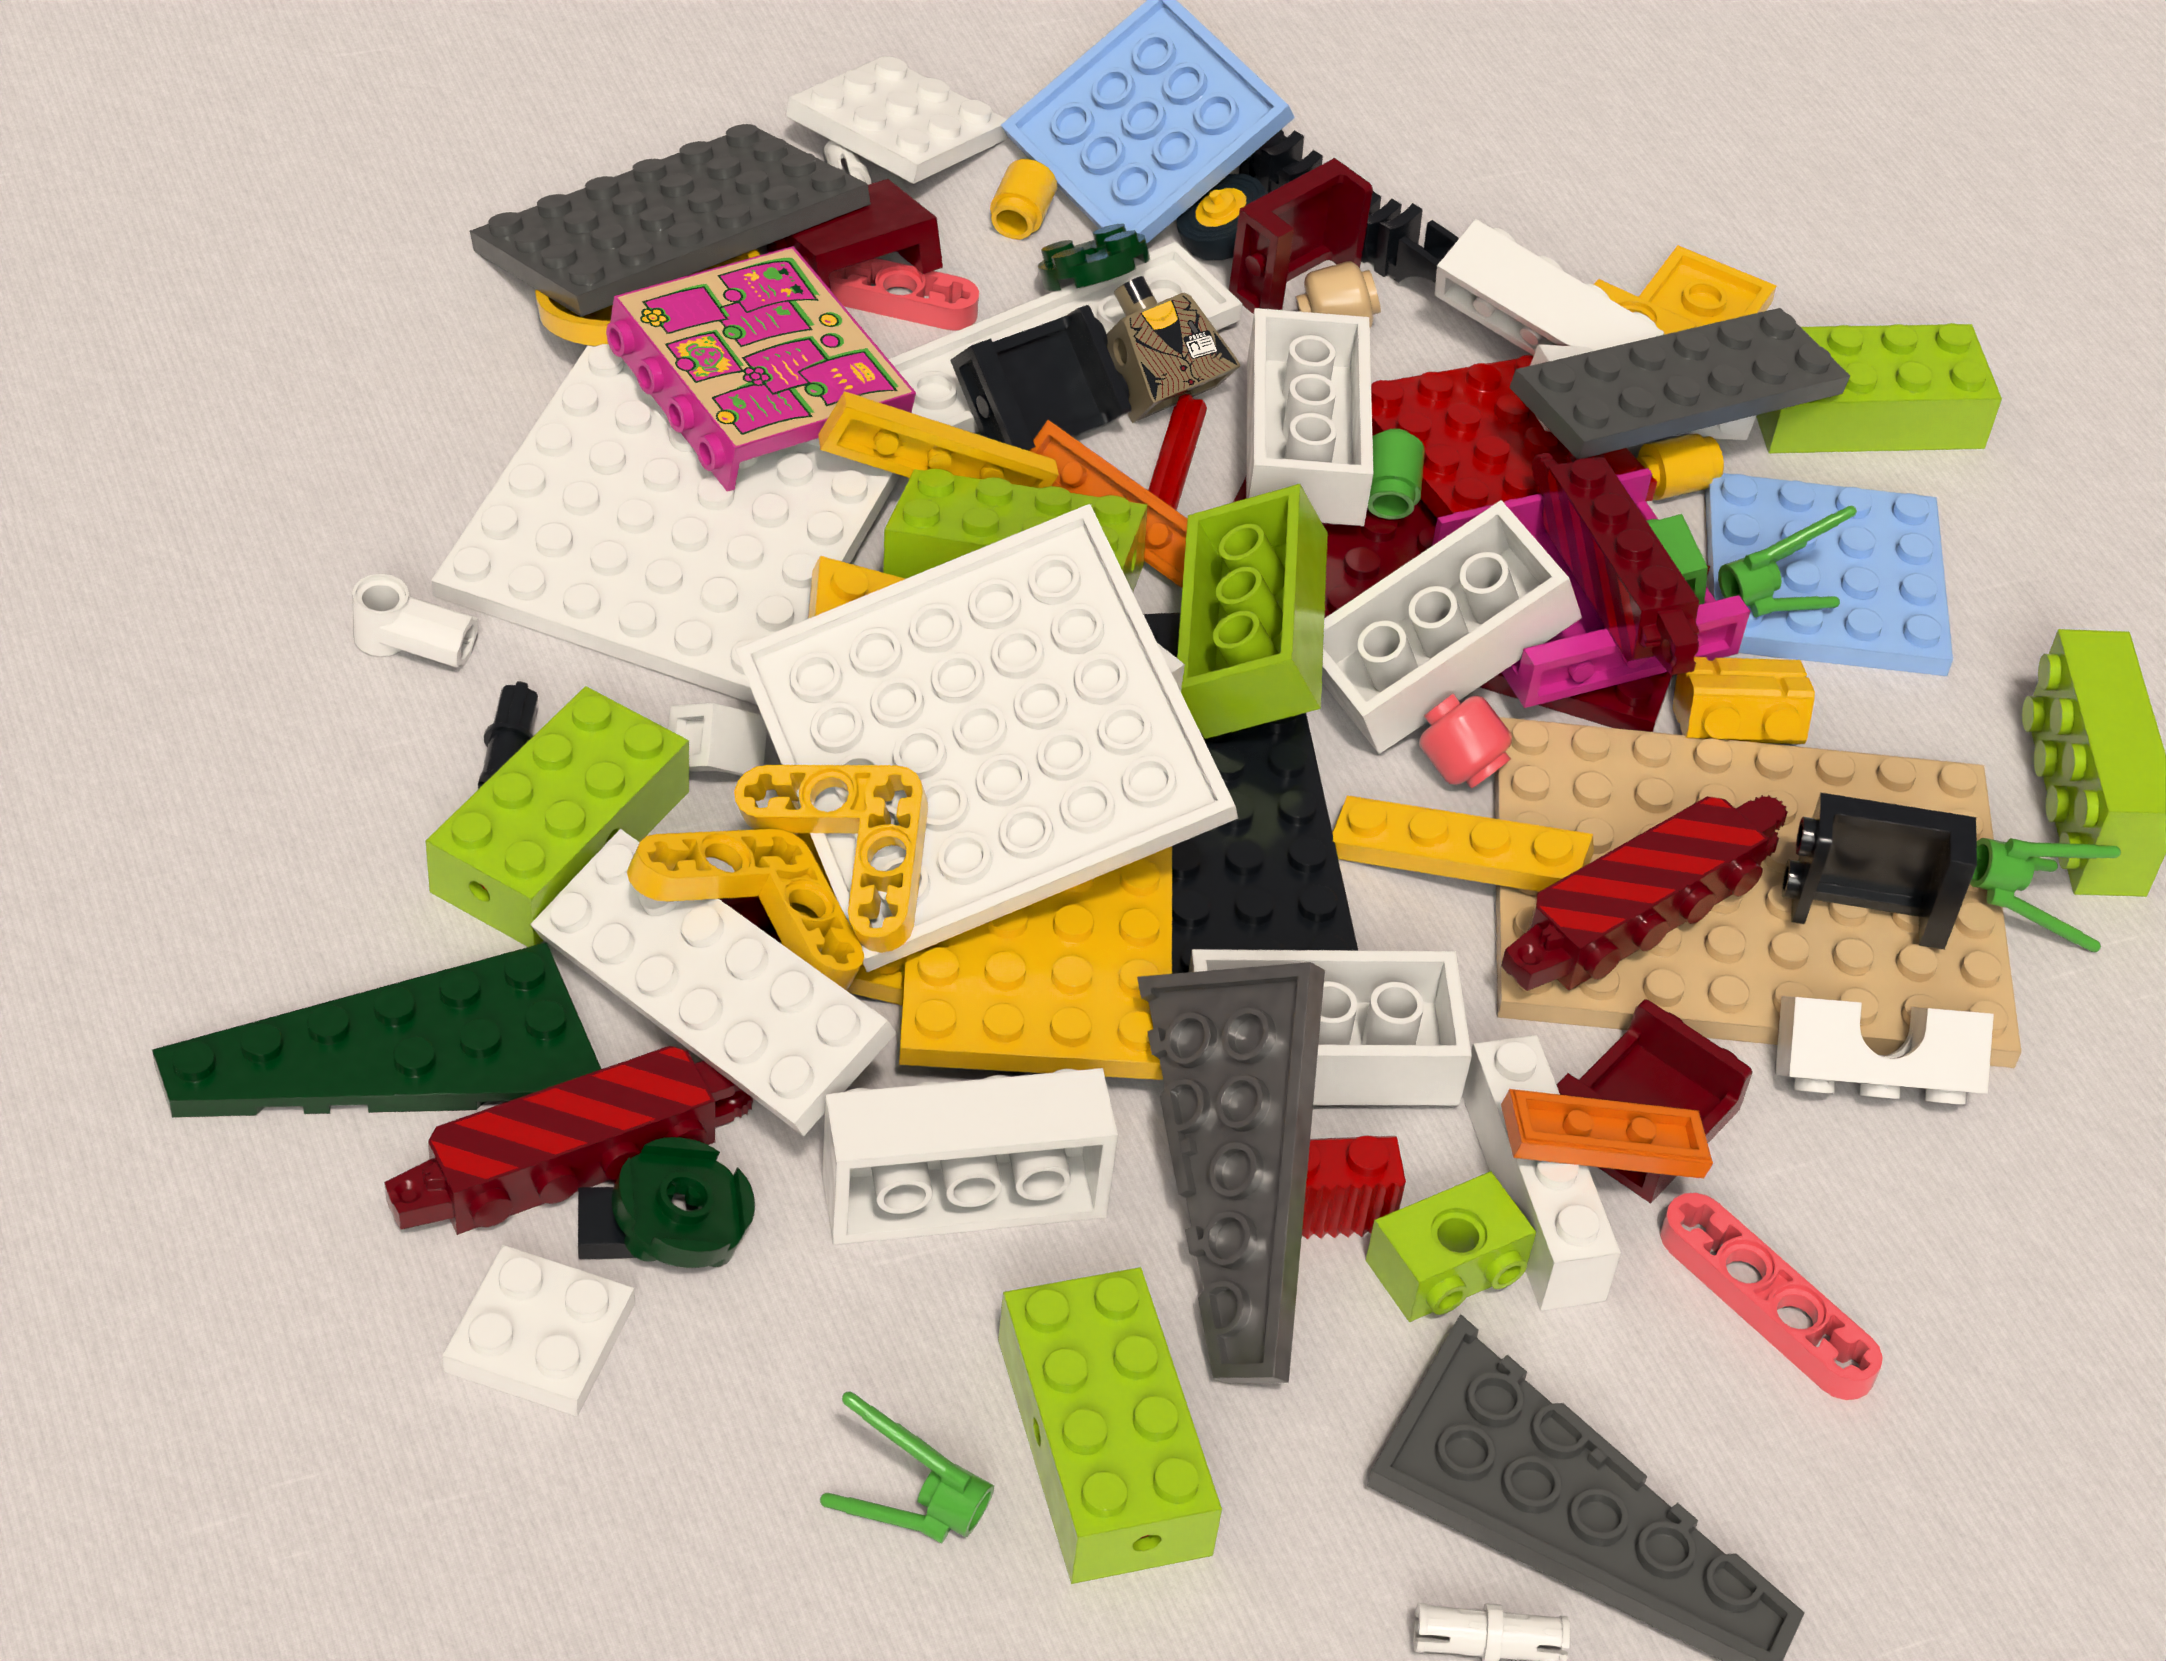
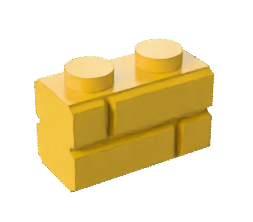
[1673,657,1815,744]

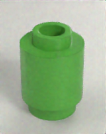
[1368,429,1425,519]

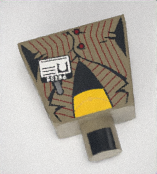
[1107,276,1241,423]

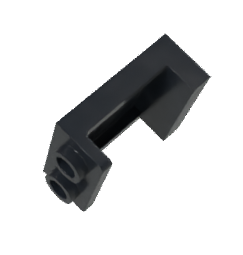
[950,305,1132,451]
[1782,792,1977,949]

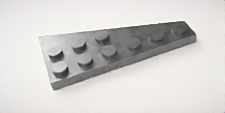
[1137,962,1325,1384]

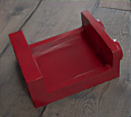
[1229,158,1373,314]
[767,179,943,290]
[1556,999,1753,1204]

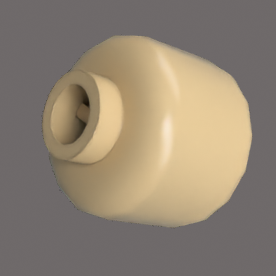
[1295,261,1381,328]

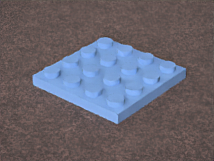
[1001,0,1295,243]
[1705,473,1953,676]

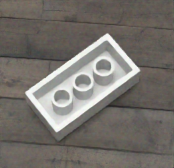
[1246,308,1373,526]
[1322,500,1582,754]
[1189,949,1472,1106]
[822,1068,1118,1245]

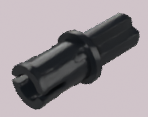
[478,681,538,788]

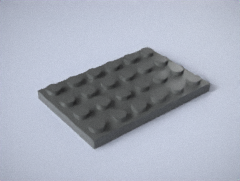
[470,124,871,317]

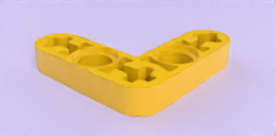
[734,765,928,953]
[627,829,864,990]

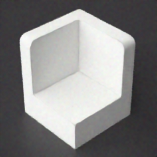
[668,703,767,776]

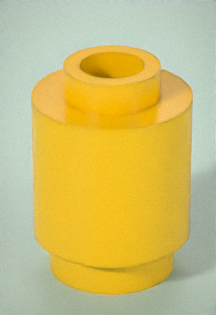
[990,159,1057,240]
[1636,433,1724,500]

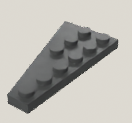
[1367,1314,1805,1661]

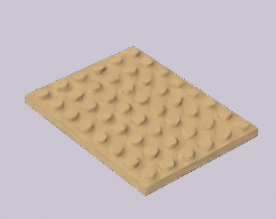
[1495,717,2021,1068]

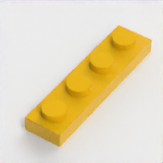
[818,391,1059,488]
[1333,795,1594,892]

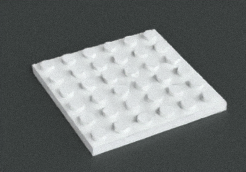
[431,344,901,705]
[735,504,1238,972]

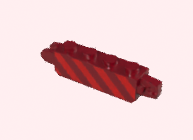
[1532,451,1699,675]
[1501,795,1788,991]
[384,1046,753,1235]

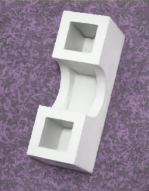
[1775,996,1994,1104]

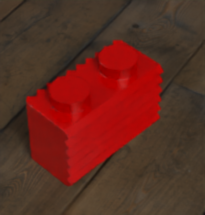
[1302,1135,1406,1239]

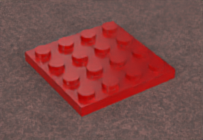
[1371,355,1657,518]

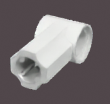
[352,574,478,668]

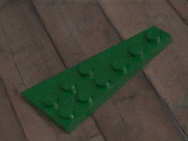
[152,942,601,1118]

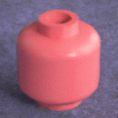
[1419,693,1512,789]

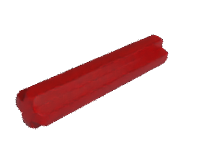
[1148,394,1207,510]

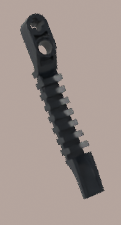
[1239,129,1459,283]

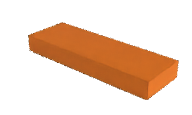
[1501,1089,1713,1179]

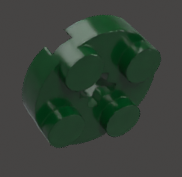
[1038,224,1150,291]
[612,1137,755,1268]

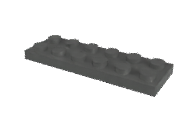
[1509,308,1850,460]

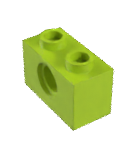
[1365,1171,1536,1322]

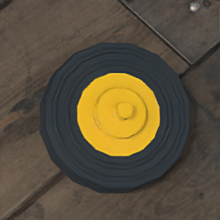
[1177,174,1268,260]

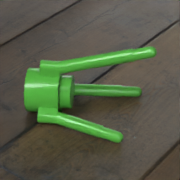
[1718,506,1857,617]
[1970,838,2121,952]
[820,1391,995,1544]

